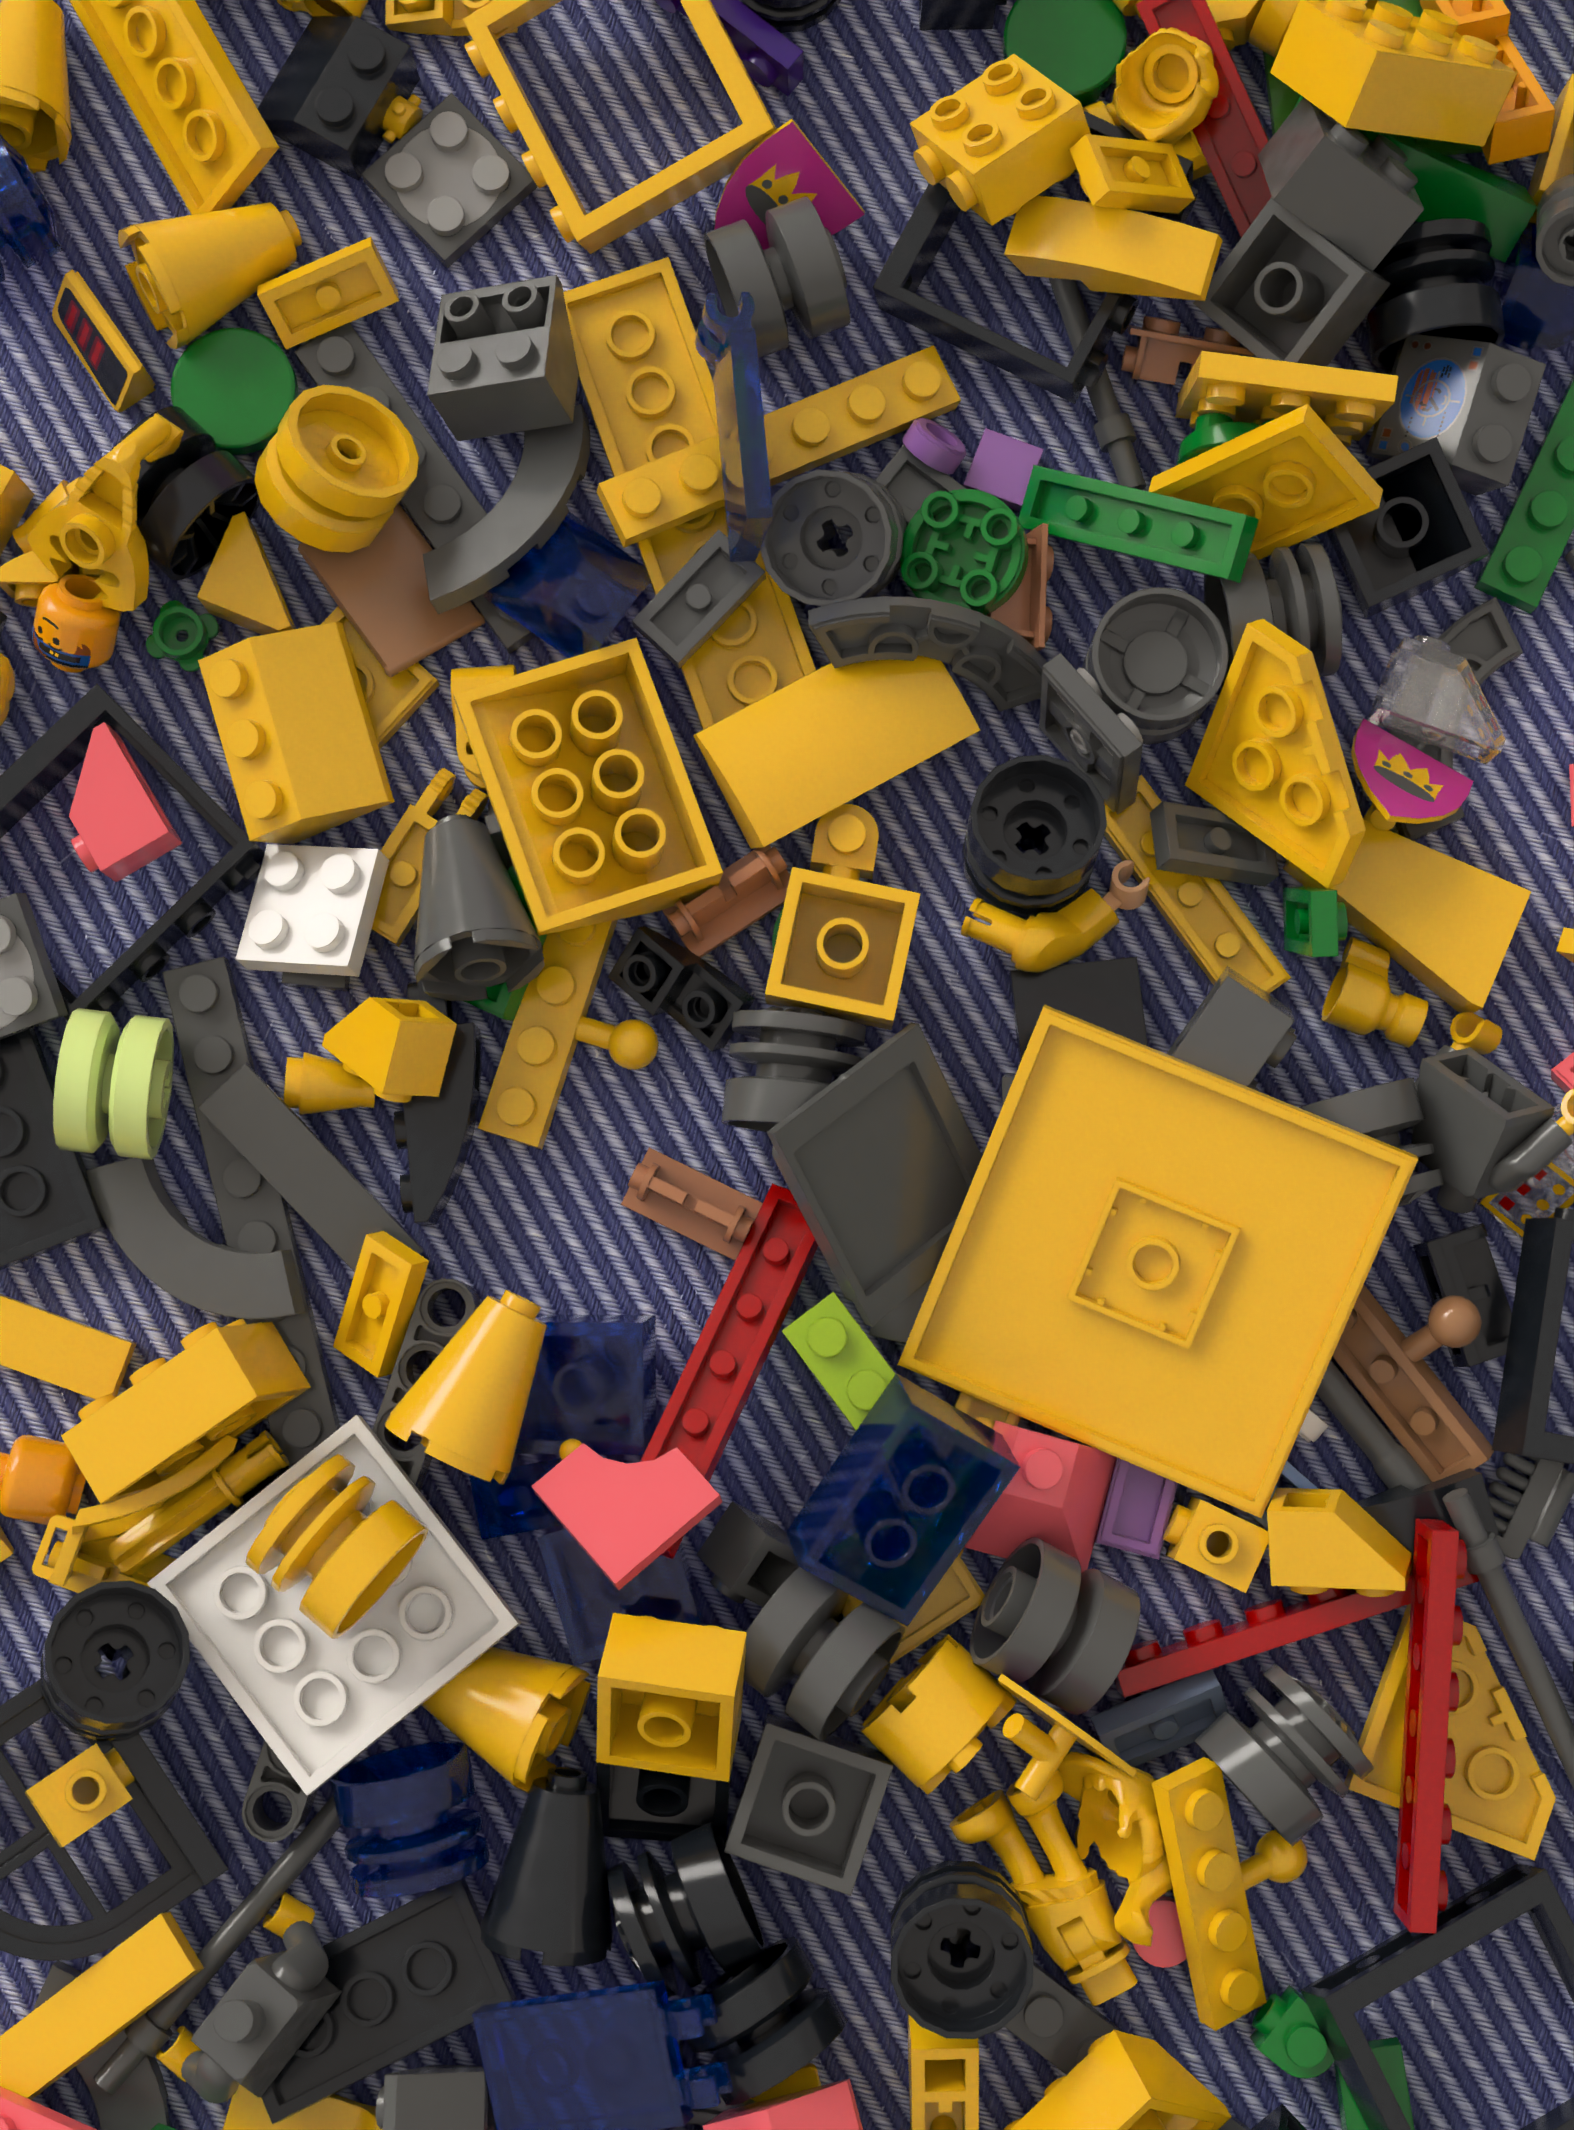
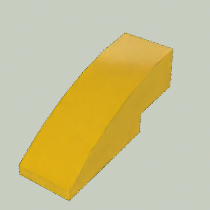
[1004,195,1223,301]

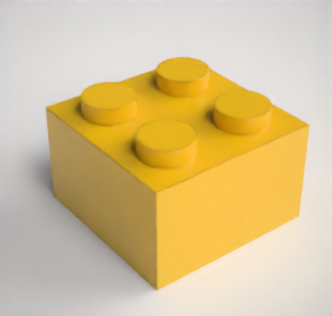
[765,867,921,1030]
[596,1613,747,1782]

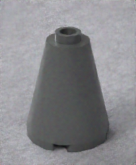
[413,814,545,1001]

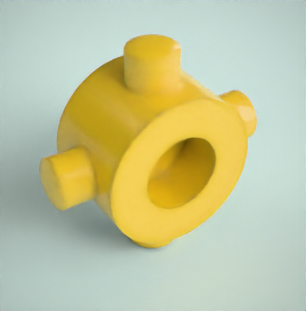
[382,94,423,144]

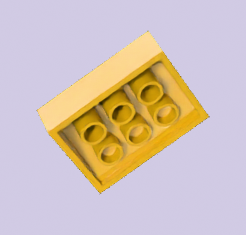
[454,637,723,936]

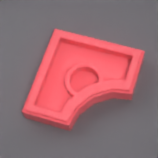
[531,1443,722,1590]

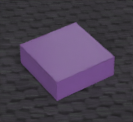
[963,428,1044,512]

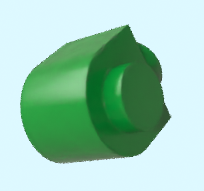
[1250,1985,1334,2079]

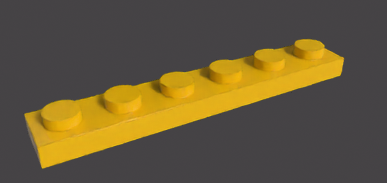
[596,345,961,548]

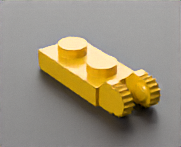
[371,768,489,947]

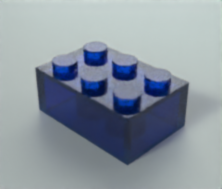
[786,1373,1020,1627]

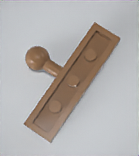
[1332,1285,1494,1482]

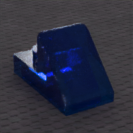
[469,1457,562,1540]

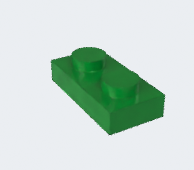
[1283,886,1348,957]

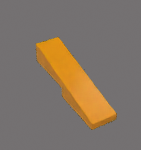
[1419,0,1555,165]

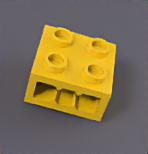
[909,54,1091,226]

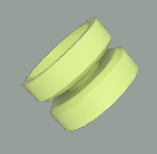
[53,1008,174,1160]

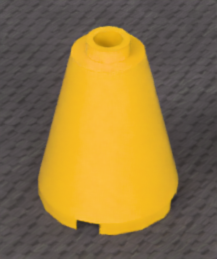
[0,0,72,173]
[118,202,302,349]
[385,1290,547,1484]
[421,1647,591,1794]

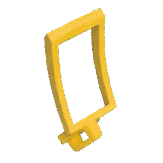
[32,1435,238,1586]

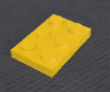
[1148,404,1383,560]

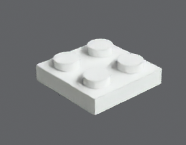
[235,844,389,977]

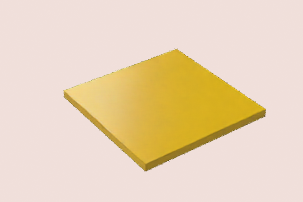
[897,1005,1418,1518]

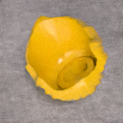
[1112,27,1219,145]

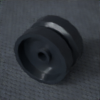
[674,1936,848,2106]

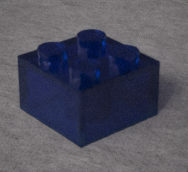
[515,1315,656,1455]
[537,1527,704,1666]

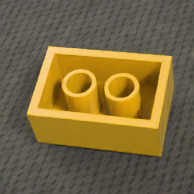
[1270,0,1517,147]
[61,1319,311,1504]

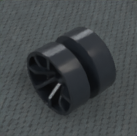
[111,406,260,580]

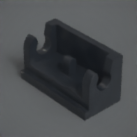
[1413,1223,1512,1367]

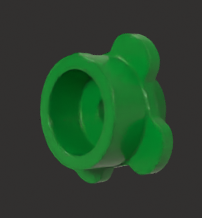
[146,600,219,672]

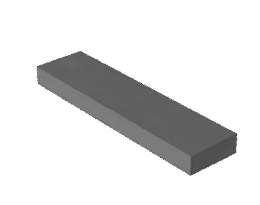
[197,1062,423,1272]

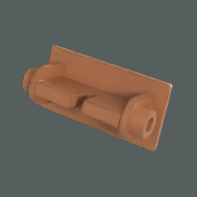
[1121,316,1254,385]
[986,523,1054,651]
[662,845,790,958]
[621,1147,763,1261]

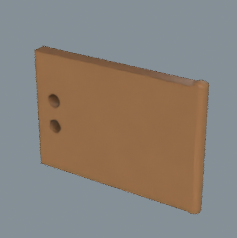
[298,503,485,677]

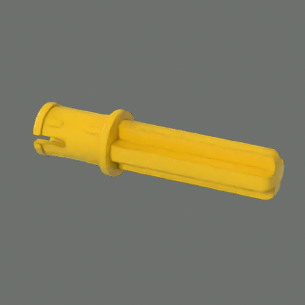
[109,1430,289,1576]

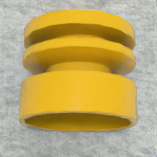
[245,1454,429,1639]

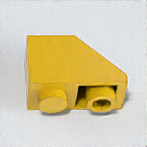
[322,997,457,1103]
[1267,1488,1412,1597]

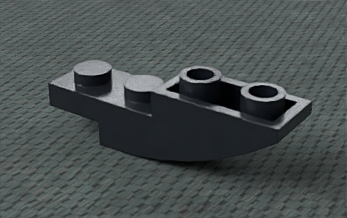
[394,980,482,1226]

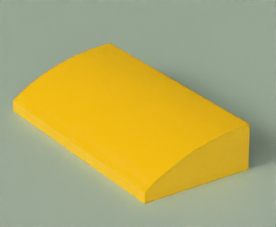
[693,655,980,849]

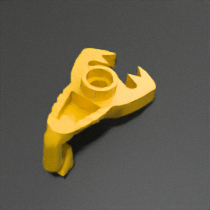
[27,413,184,612]

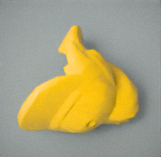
[1058,1752,1173,1946]

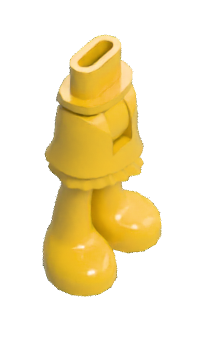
[949,1769,1138,2006]

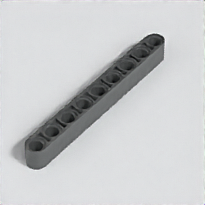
[242,1278,481,1842]

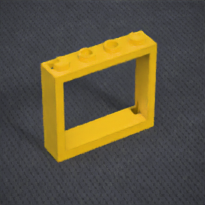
[462,0,777,254]

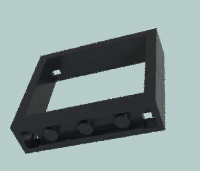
[873,111,1198,404]
[0,684,265,1021]
[1492,1208,1574,1465]
[1300,1864,1574,2130]

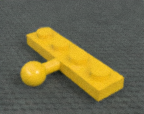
[478,920,659,1150]
[1152,1757,1308,2031]

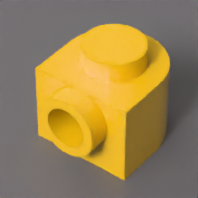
[810,804,879,880]

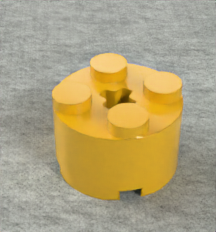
[860,1634,1017,1795]

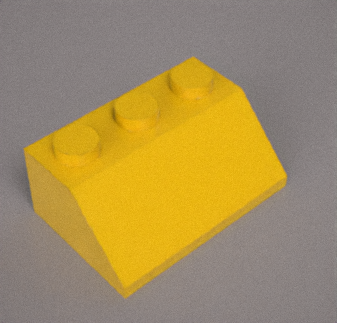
[198,622,395,845]
[1003,2030,1232,2130]

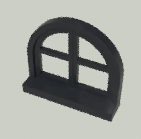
[0,1672,228,1961]

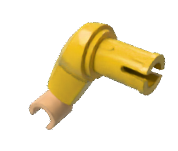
[961,860,1150,973]

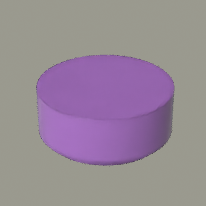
[902,418,966,474]

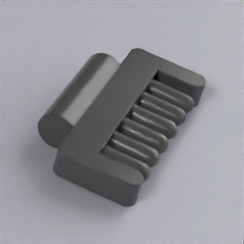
[1488,1431,1574,1559]

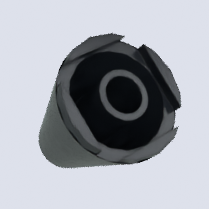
[480,1767,614,1967]

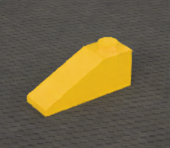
[908,2014,979,2130]

